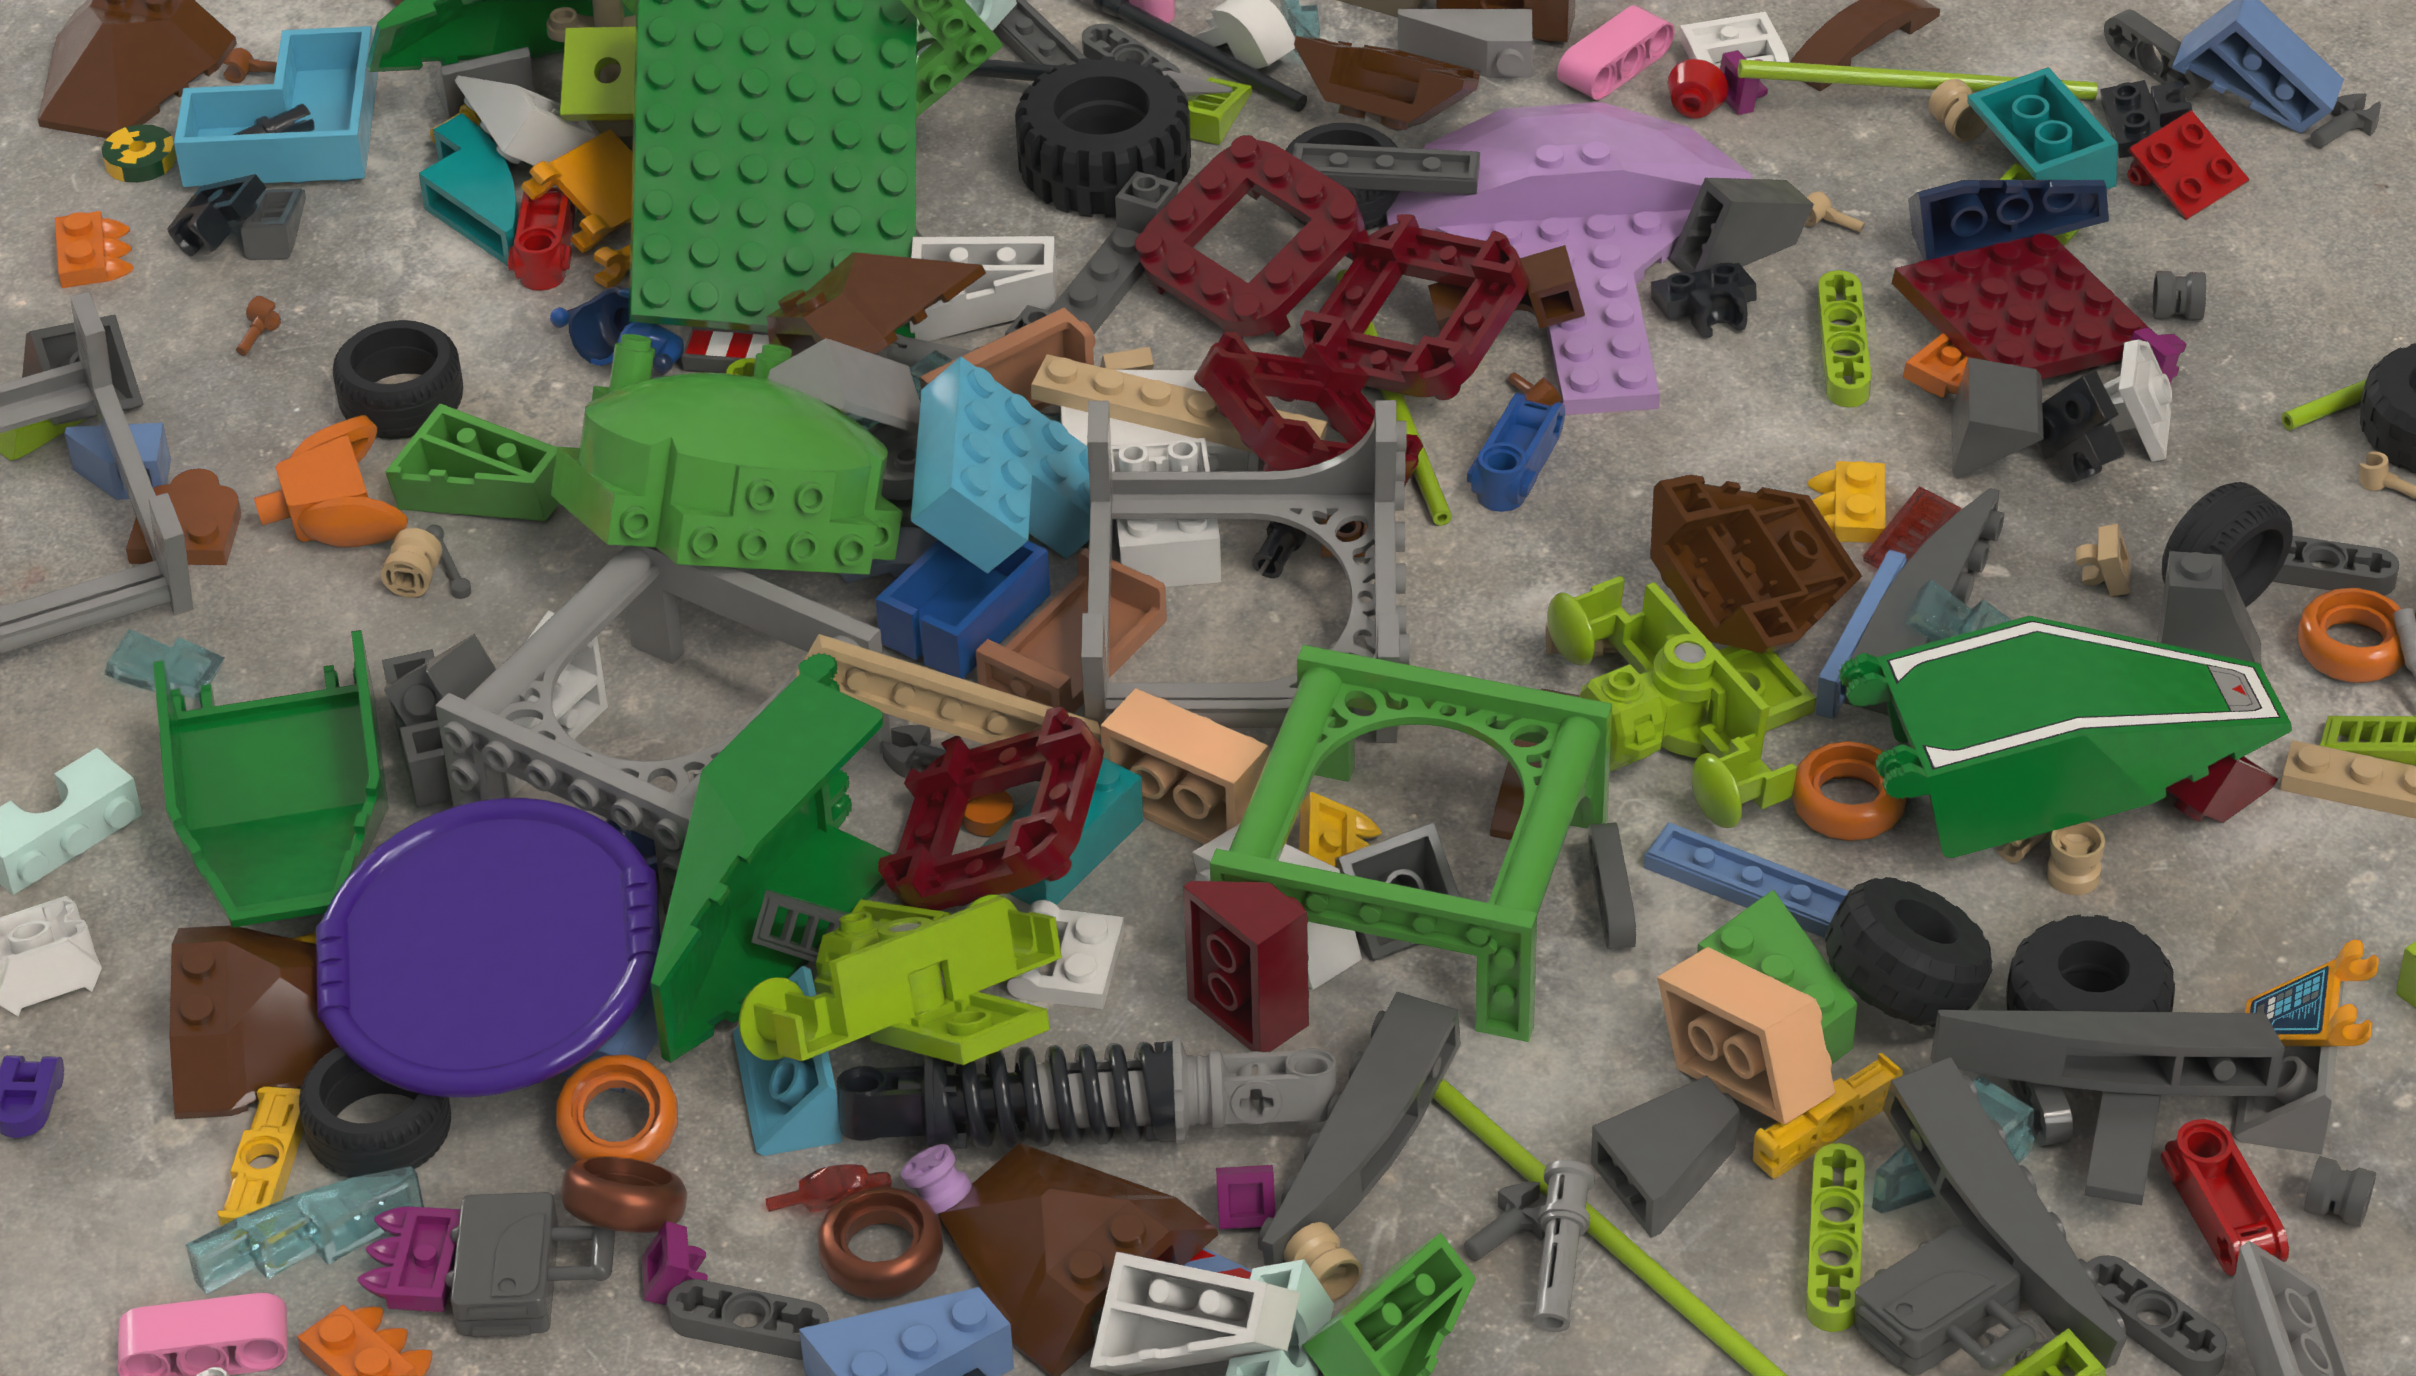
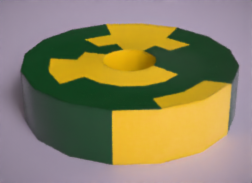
[101,124,177,183]

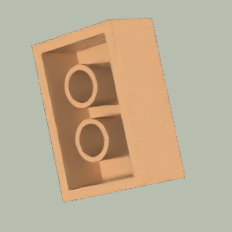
[1101,688,1269,845]
[1657,947,1835,1125]

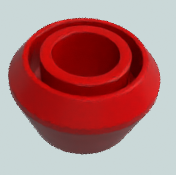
[1667,59,1729,118]

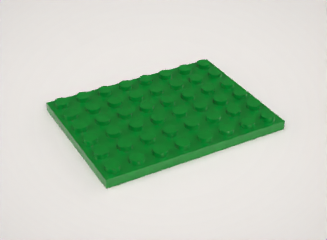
[629,0,917,339]

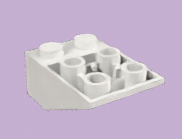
[455,75,600,166]
[1111,438,1221,587]

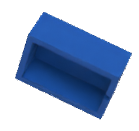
[875,540,1051,679]

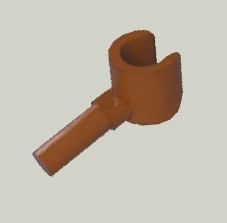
[223,48,277,83]
[236,296,281,356]
[1508,372,1562,406]

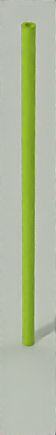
[1433,1078,1788,1376]

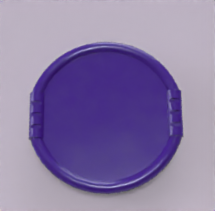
[316,798,661,1098]

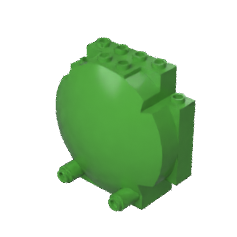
[551,334,903,575]

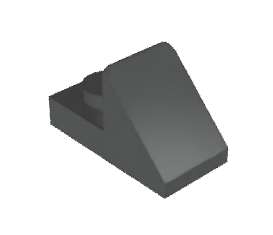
[384,634,496,726]

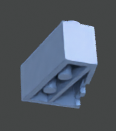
[2172,0,2344,134]
[799,1287,1014,1376]

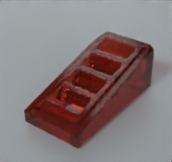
[1863,486,1961,569]

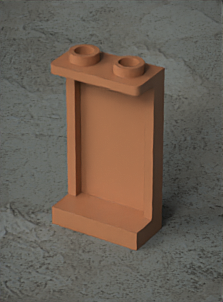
[920,308,1095,411]
[976,548,1167,714]

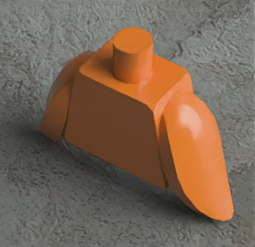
[254,415,408,548]

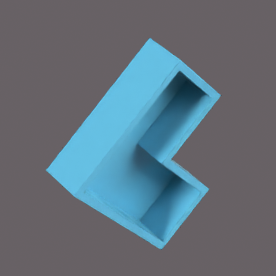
[174,26,378,187]
[911,356,1091,574]

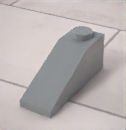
[1398,9,1533,78]

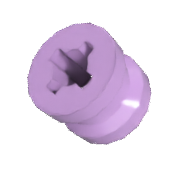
[901,1144,972,1214]

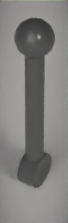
[426,525,471,599]

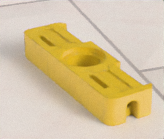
[1752,1053,1903,1179]
[217,1087,304,1238]

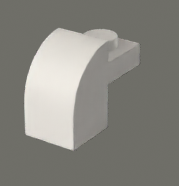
[1194,0,1295,69]

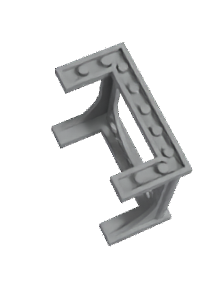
[0,291,194,654]
[1081,400,1410,743]
[435,545,891,916]

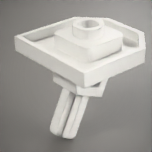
[2103,339,2172,462]

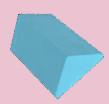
[732,966,842,1156]

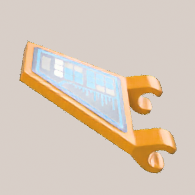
[2245,939,2379,1046]

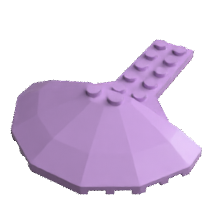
[1386,102,1753,415]

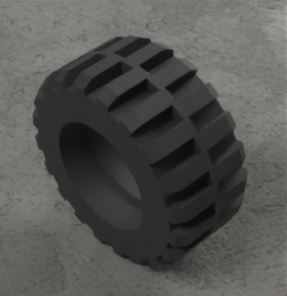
[1015,56,1191,218]

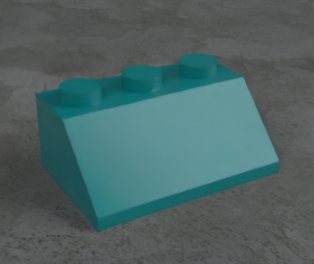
[1967,67,2118,190]
[981,757,1143,905]

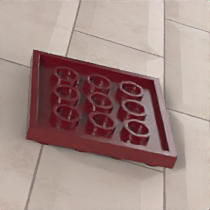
[1891,233,2154,380]

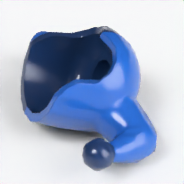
[550,286,684,374]

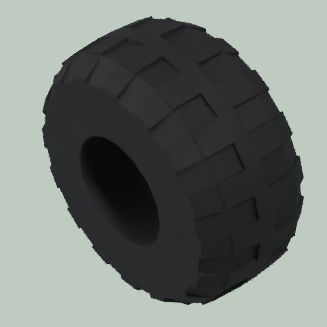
[2360,343,2416,473]
[1825,877,1993,1027]
[2006,914,2175,1012]

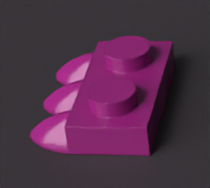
[357,1206,461,1312]

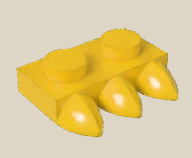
[1807,461,1886,543]
[1299,791,1382,867]

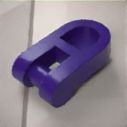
[0,1055,64,1138]

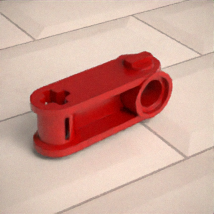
[508,187,576,291]
[2160,1119,2289,1276]

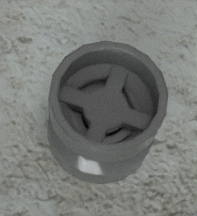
[2153,271,2206,320]
[2304,1156,2376,1227]

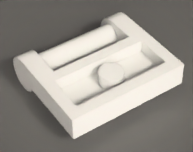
[1680,12,1790,69]
[1007,900,1125,1009]

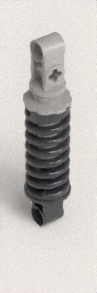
[836,1037,1337,1150]

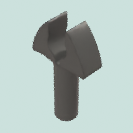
[2310,93,2381,148]
[881,725,946,778]
[1464,1182,1546,1260]

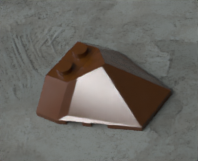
[38,0,237,138]
[1294,36,1481,131]
[766,252,986,358]
[1650,474,1862,653]
[169,925,339,1119]
[938,1143,1218,1376]

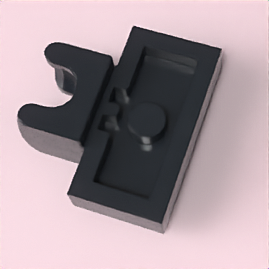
[2100,80,2193,158]
[167,174,267,256]
[1651,263,1757,338]
[2037,371,2125,482]

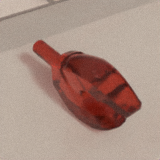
[766,1164,892,1212]

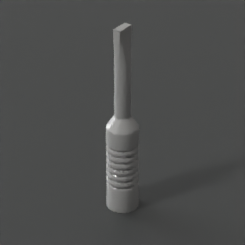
[2393,608,2416,683]

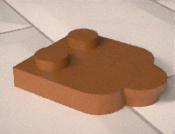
[126,468,241,566]

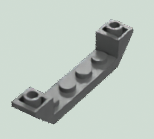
[1005,171,1178,335]

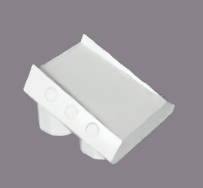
[0,896,102,1017]

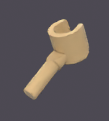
[1805,191,1865,233]
[2359,451,2416,499]

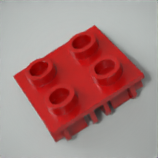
[2127,110,2250,220]

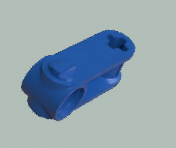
[1467,393,1565,512]

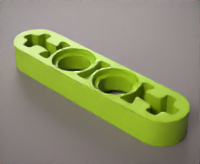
[1817,270,1871,408]
[1806,1143,1865,1332]

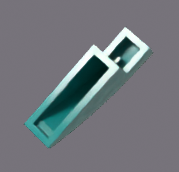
[419,113,519,266]

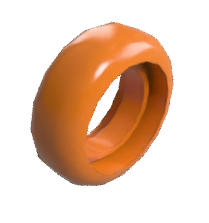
[2297,588,2405,683]
[1792,741,1907,841]
[556,1054,678,1164]

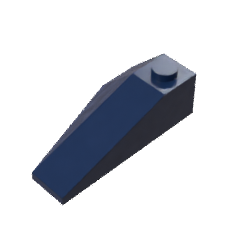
[1908,180,2109,260]

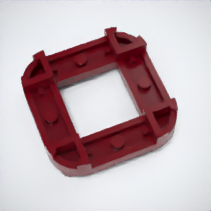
[1135,135,1364,340]
[1300,214,1530,400]
[1194,332,1423,487]
[878,707,1104,911]

